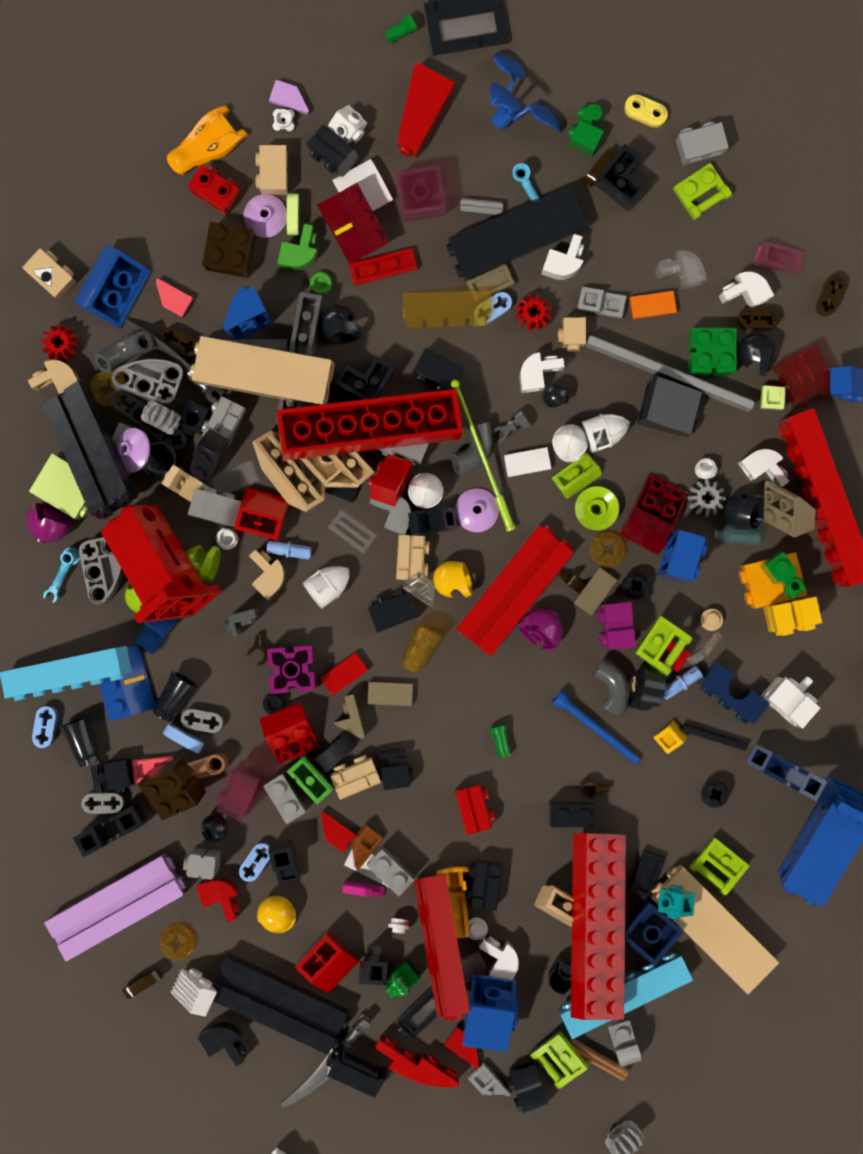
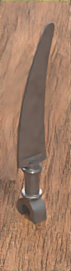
[125,319,225,406]
[281,1012,371,1108]

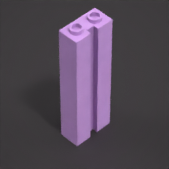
[44,853,187,961]

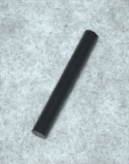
[682,723,748,751]

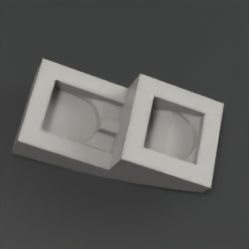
[578,287,627,319]

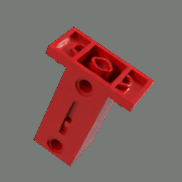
[100,504,222,623]

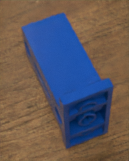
[778,775,863,907]

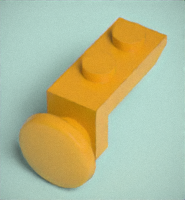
[436,866,470,938]

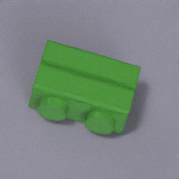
[287,755,335,805]

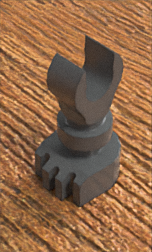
[492,410,531,442]

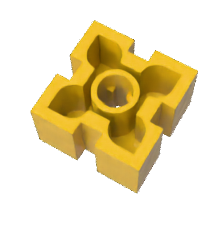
[763,597,822,636]

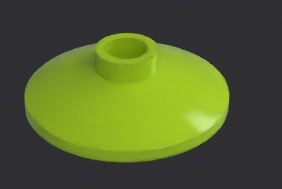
[575,486,619,531]

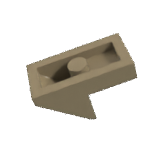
[333,693,366,739]

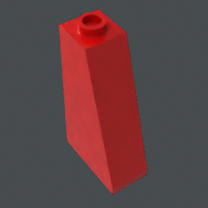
[397,62,455,158]

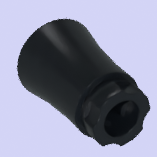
[153,671,198,722]
[59,716,100,767]

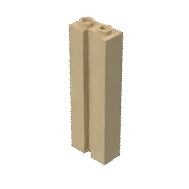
[190,336,335,406]
[650,864,779,994]

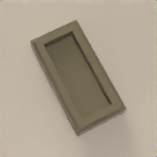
[466,264,515,303]
[573,567,617,616]
[368,682,413,706]

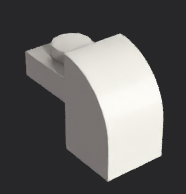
[541,234,584,280]
[719,272,774,308]
[519,352,564,393]
[738,449,789,487]
[478,936,518,980]

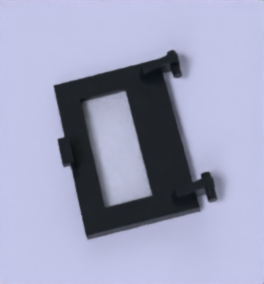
[424,0,510,56]

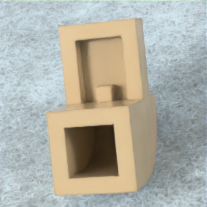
[28,360,82,395]
[161,465,210,502]
[249,550,285,600]

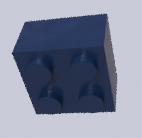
[625,898,684,966]

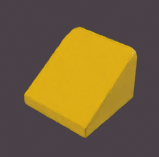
[653,720,687,754]

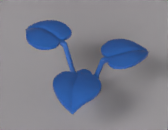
[490,52,561,133]

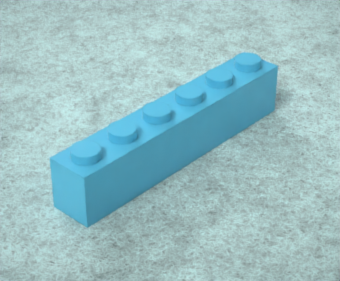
[0,646,132,701]
[559,951,693,1039]

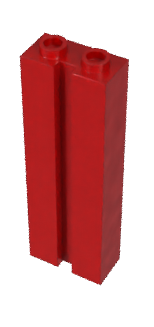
[456,525,574,657]
[414,874,470,1021]

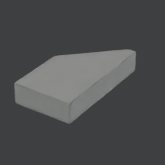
[467,1061,512,1096]

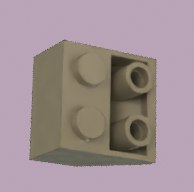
[764,481,816,538]

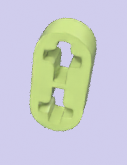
[287,193,300,235]

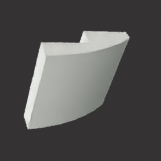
[332,159,393,211]

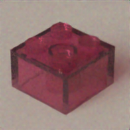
[395,165,446,222]
[216,765,264,821]

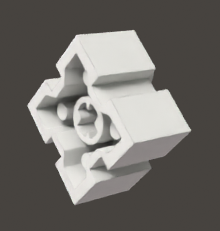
[760,676,820,728]

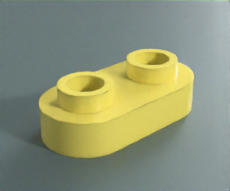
[624,95,667,128]

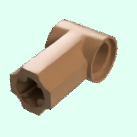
[187,752,229,783]

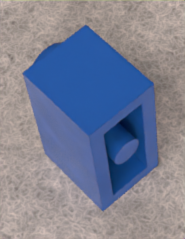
[830,366,863,403]

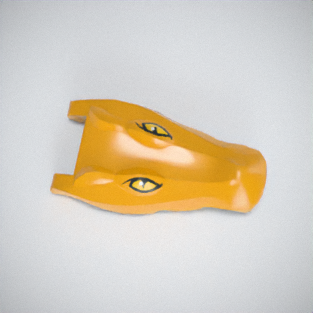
[167,105,248,175]

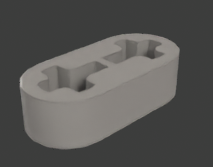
[181,709,224,733]
[81,792,125,814]

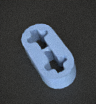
[474,292,512,326]
[32,706,58,748]
[163,723,204,753]
[239,842,270,882]

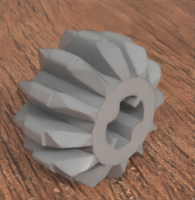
[141,401,181,434]
[687,479,726,517]
[605,1120,644,1154]

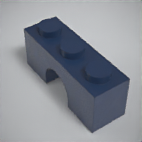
[697,662,770,725]

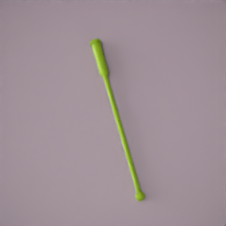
[451,380,516,532]

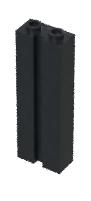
[446,186,588,281]
[42,381,138,520]
[212,953,350,1055]

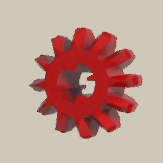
[515,294,552,332]
[40,324,79,361]

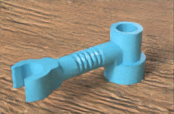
[512,163,540,202]
[43,546,81,603]

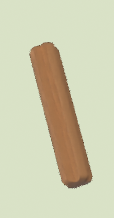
[570,1039,629,1081]

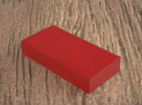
[320,652,368,696]

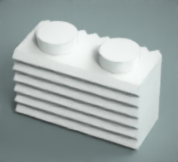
[171,968,217,1017]

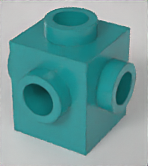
[658,885,696,919]

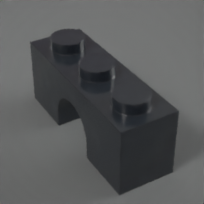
[73,803,148,858]

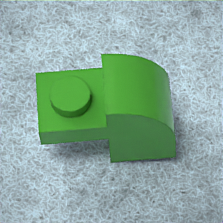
[277,224,318,271]

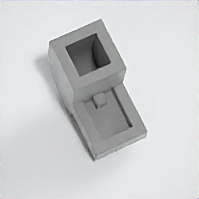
[370,497,411,535]
[607,1018,642,1067]

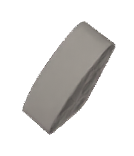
[112,359,183,406]
[79,537,124,604]

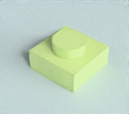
[760,386,785,410]

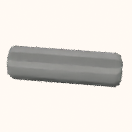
[460,198,503,215]

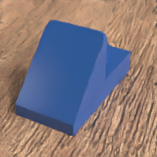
[135,618,180,654]

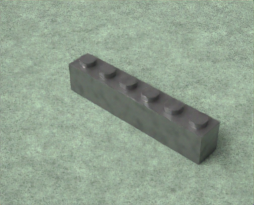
[275,292,325,425]

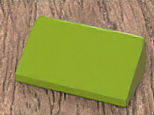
[551,453,602,499]

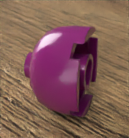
[26,502,73,543]
[518,609,563,652]

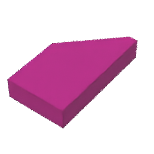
[342,880,385,897]

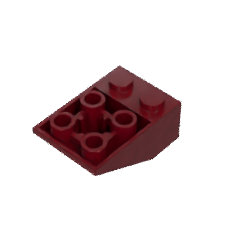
[619,473,689,555]

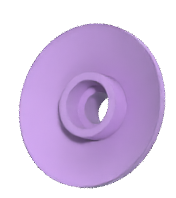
[243,194,287,238]
[115,428,150,473]
[455,488,499,532]

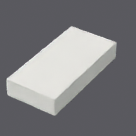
[504,447,551,477]

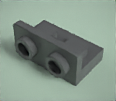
[225,607,260,638]

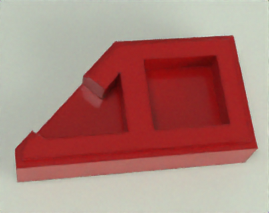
[321,811,356,853]
[444,1025,479,1069]

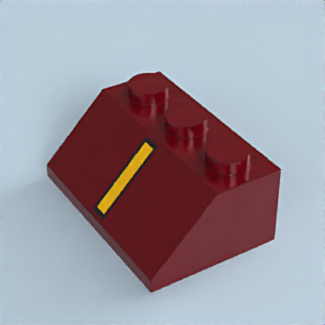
[317,183,390,264]

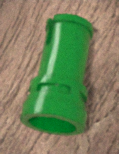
[384,14,418,44]
[489,724,512,758]

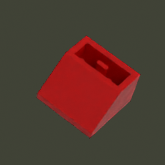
[234,488,289,541]
[259,702,320,764]
[295,930,360,994]

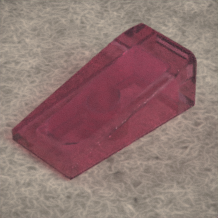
[755,242,804,274]

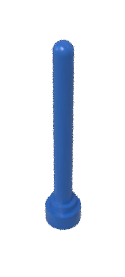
[551,690,640,764]

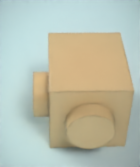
[558,317,586,351]

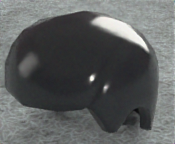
[548,958,571,995]

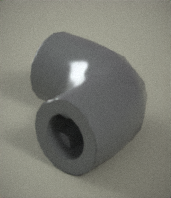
[95,331,153,373]
[452,421,493,475]
[593,657,631,718]

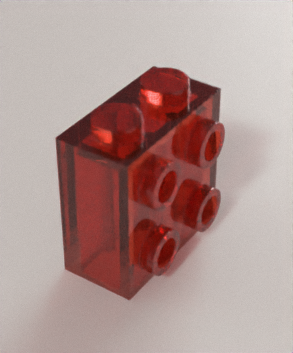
[773,345,830,408]

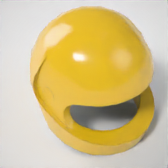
[433,561,473,598]
[257,895,296,933]

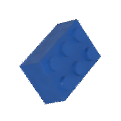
[657,530,707,583]

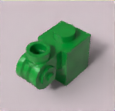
[567,104,604,157]
[760,552,806,599]
[385,958,421,999]

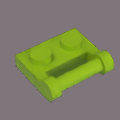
[673,163,732,220]
[635,616,693,676]
[689,837,750,896]
[529,1031,588,1089]

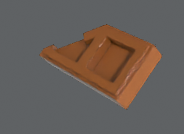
[352,823,384,870]

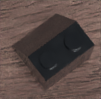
[637,375,704,437]

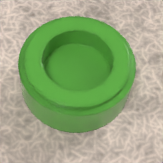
[310,272,332,295]

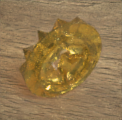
[89,372,125,406]
[590,532,625,567]
[159,925,195,962]

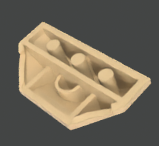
[253,431,325,512]
[301,452,374,488]

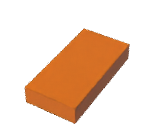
[629,291,677,320]

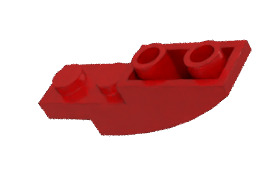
[375,1035,460,1088]

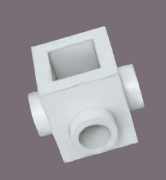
[327,105,368,144]

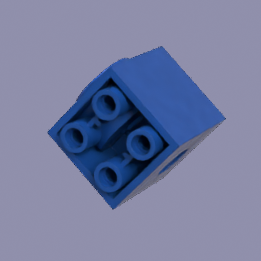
[463,974,519,1052]

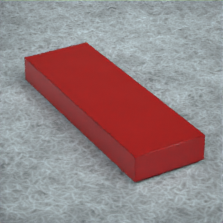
[349,247,418,286]

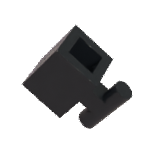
[379,748,414,791]
[90,758,134,793]
[359,945,388,985]

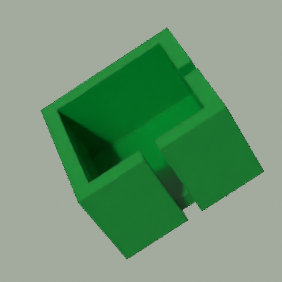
[688,328,737,376]

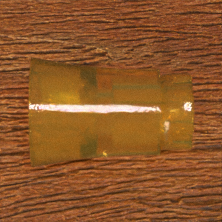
[400,623,444,674]

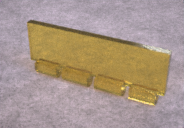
[403,291,491,328]

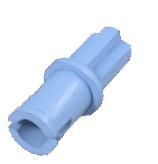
[267,540,312,560]
[664,666,703,699]

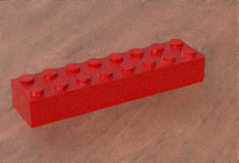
[277,389,463,461]
[778,408,863,587]
[571,833,626,1020]

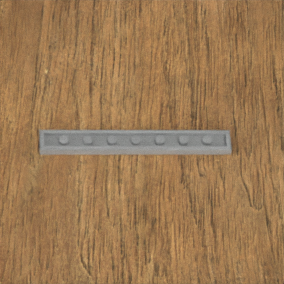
[585,335,755,412]

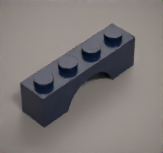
[746,744,839,809]

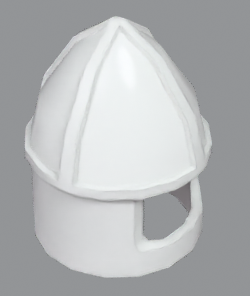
[581,414,630,453]
[553,425,588,463]
[408,473,443,509]
[302,566,350,609]

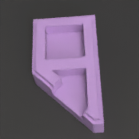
[269,80,309,115]

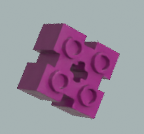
[597,602,636,650]
[267,645,317,694]

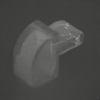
[654,250,707,290]

